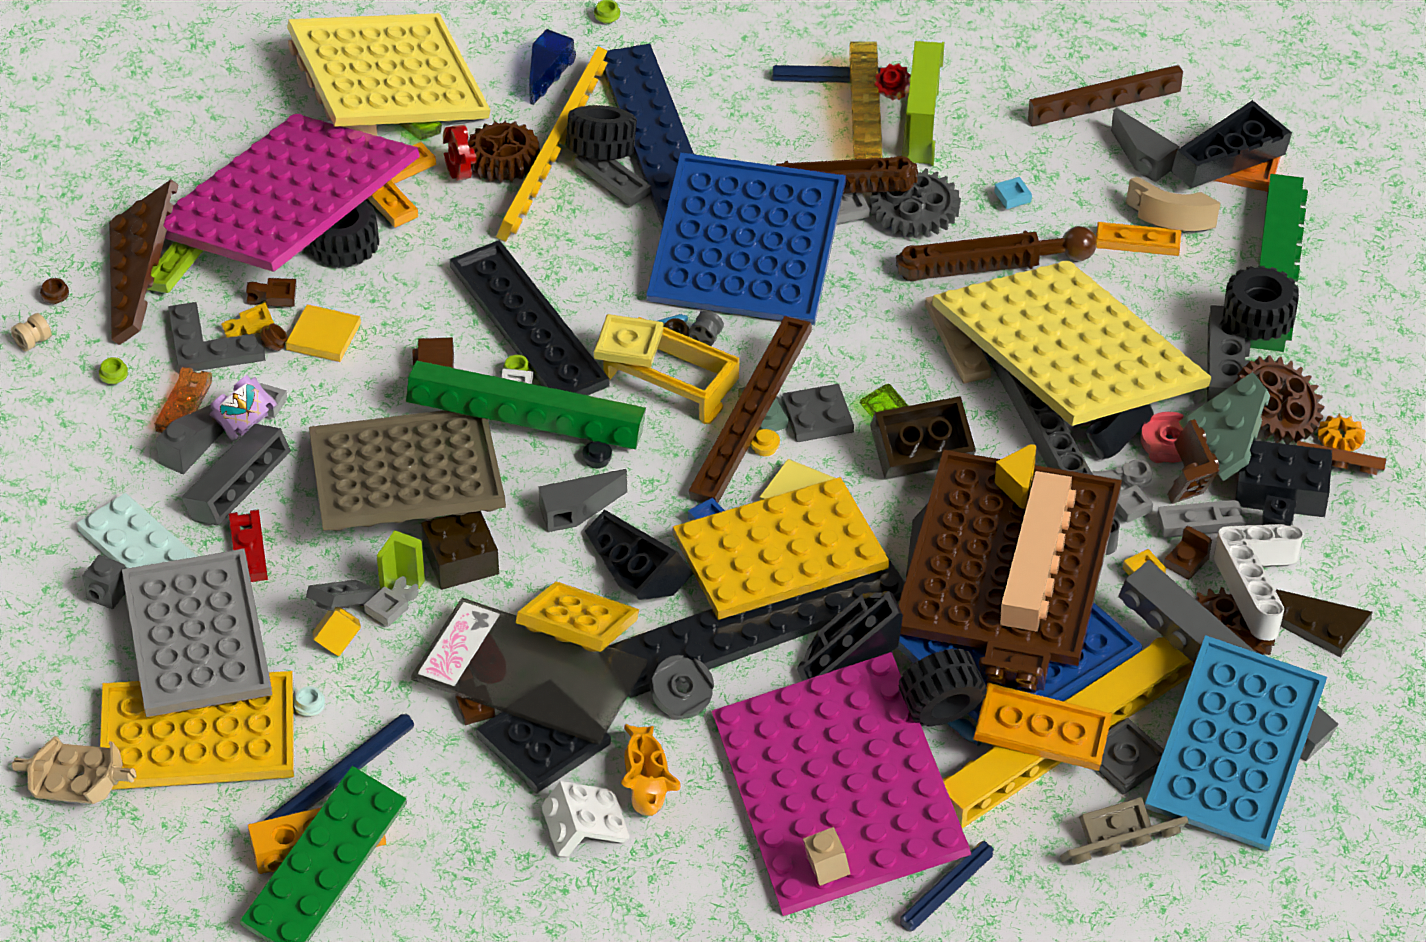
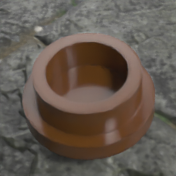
[40,278,69,304]
[260,323,288,351]

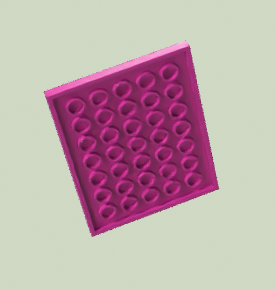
[164,114,420,272]
[712,652,971,916]

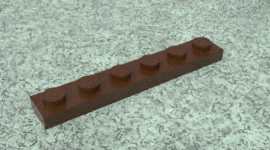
[1028,65,1183,127]

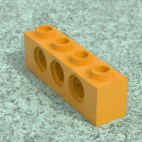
[248,807,386,875]

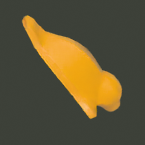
[621,724,681,816]

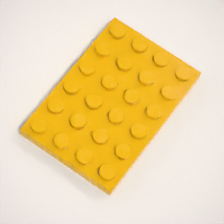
[673,477,889,620]
[100,671,294,790]

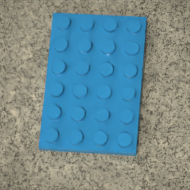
[1145,635,1327,851]

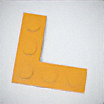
[367,142,436,228]

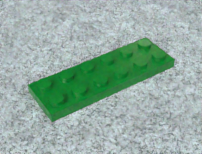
[240,765,407,942]

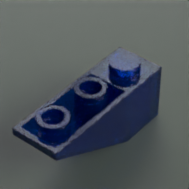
[529,29,576,105]

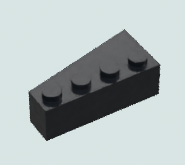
[1171,100,1292,188]

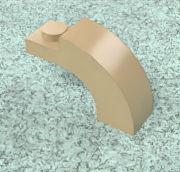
[1125,177,1221,231]

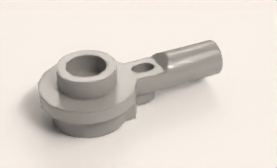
[1092,460,1153,488]

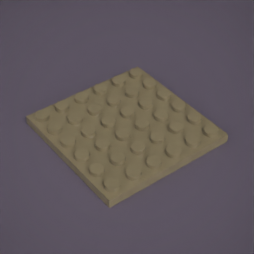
[309,410,506,531]

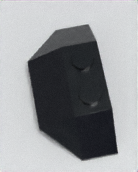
[797,591,903,681]

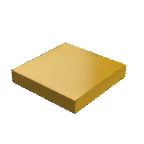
[286,304,361,362]

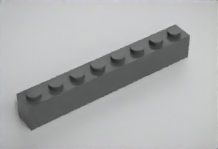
[1118,560,1339,761]

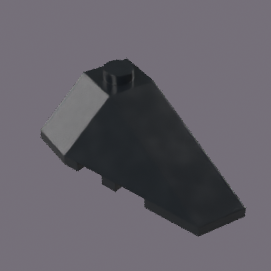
[585,509,694,600]

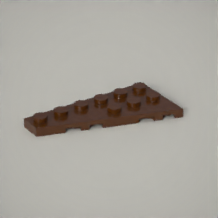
[109,179,179,345]

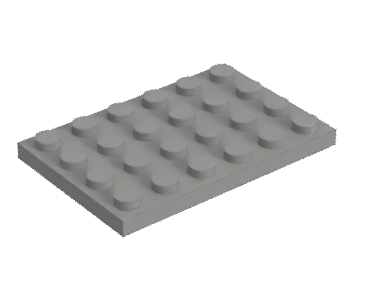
[122,549,272,717]

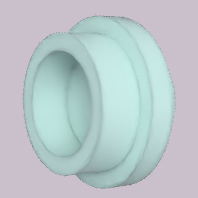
[293,686,325,716]

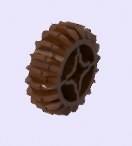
[468,120,540,183]

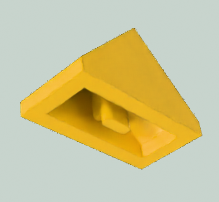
[995,444,1036,509]

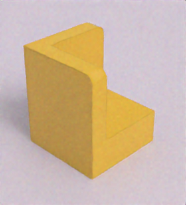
[312,607,361,656]

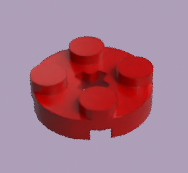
[443,125,476,181]

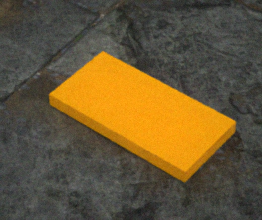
[973,683,1112,771]

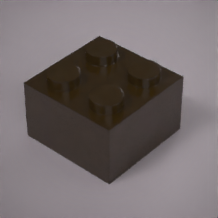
[421,511,499,590]

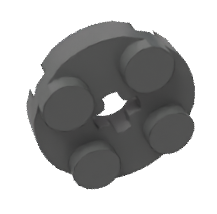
[649,655,714,720]

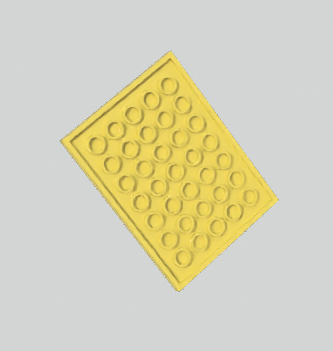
[932,260,1211,426]

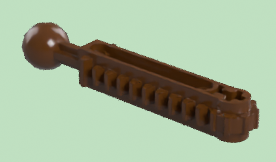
[776,156,918,194]
[896,226,1097,281]

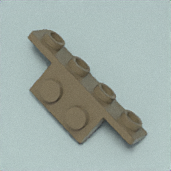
[1060,797,1189,865]

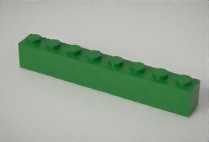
[1250,174,1308,352]
[406,361,646,449]

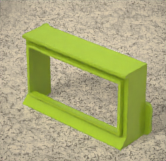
[901,41,945,166]

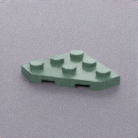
[1179,372,1270,481]

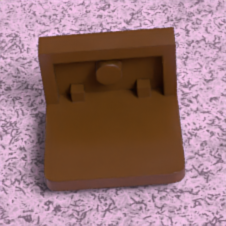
[978,640,1051,693]

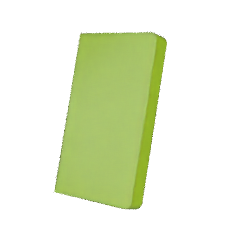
[377,530,425,590]

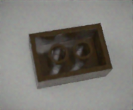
[870,396,976,479]

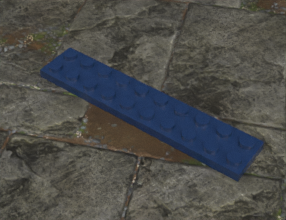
[604,43,694,227]

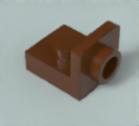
[1164,526,1212,580]

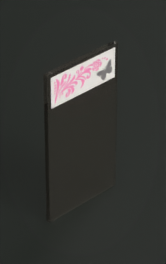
[411,597,647,745]

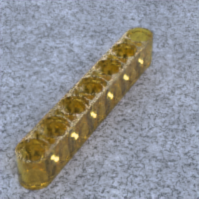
[849,41,883,159]

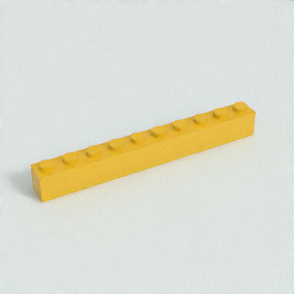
[943,637,1194,829]

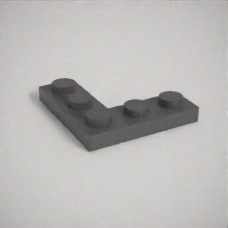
[168,302,266,374]

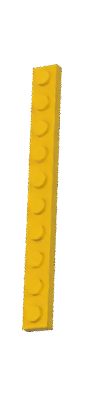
[496,46,608,242]

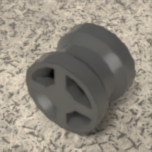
[689,310,724,346]

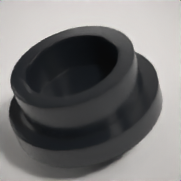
[582,441,612,469]

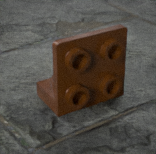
[1167,419,1220,504]

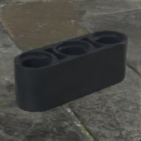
[1086,404,1154,460]

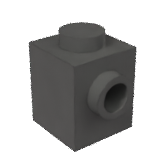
[82,555,126,609]

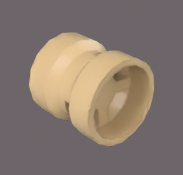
[11,313,52,352]

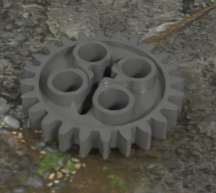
[870,168,961,238]

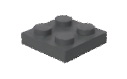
[782,384,854,442]

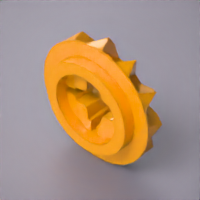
[1317,413,1366,451]

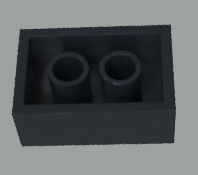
[1235,440,1332,518]

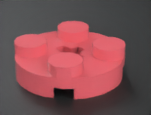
[1141,412,1184,463]

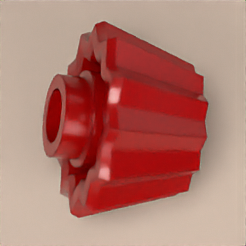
[874,63,911,101]

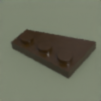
[1276,589,1373,658]

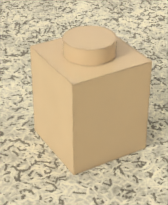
[803,827,850,886]

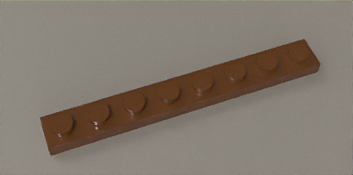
[688,316,813,503]

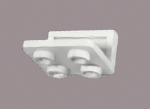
[541,781,629,857]

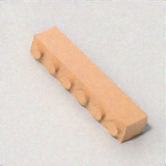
[1000,471,1076,631]

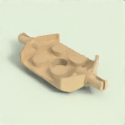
[12,736,136,804]

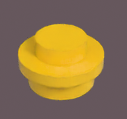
[751,429,780,456]

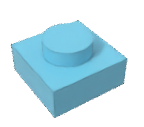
[994,177,1032,209]

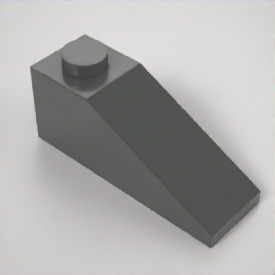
[1111,108,1180,182]
[155,405,224,475]

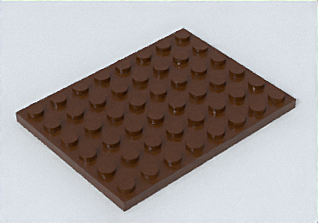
[898,450,1122,666]

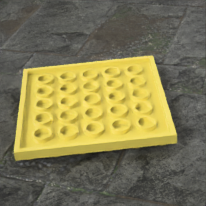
[287,13,491,127]

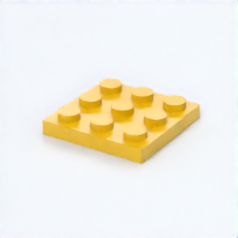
[516,581,639,652]

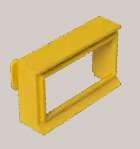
[603,317,739,424]

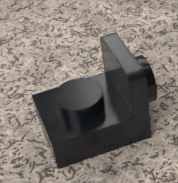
[1262,495,1297,526]

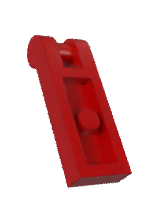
[229,509,268,582]

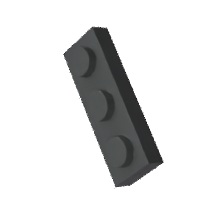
[575,155,651,207]
[306,580,380,611]

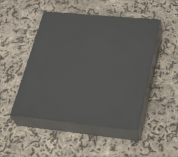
[1098,718,1164,794]

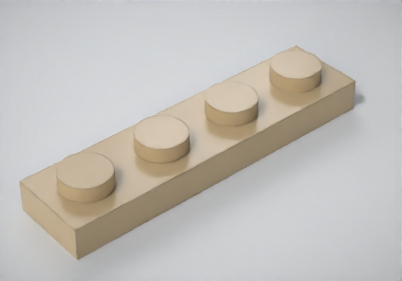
[925,296,991,384]

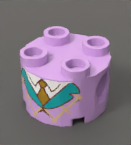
[209,375,278,442]

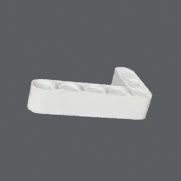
[1213,524,1304,641]

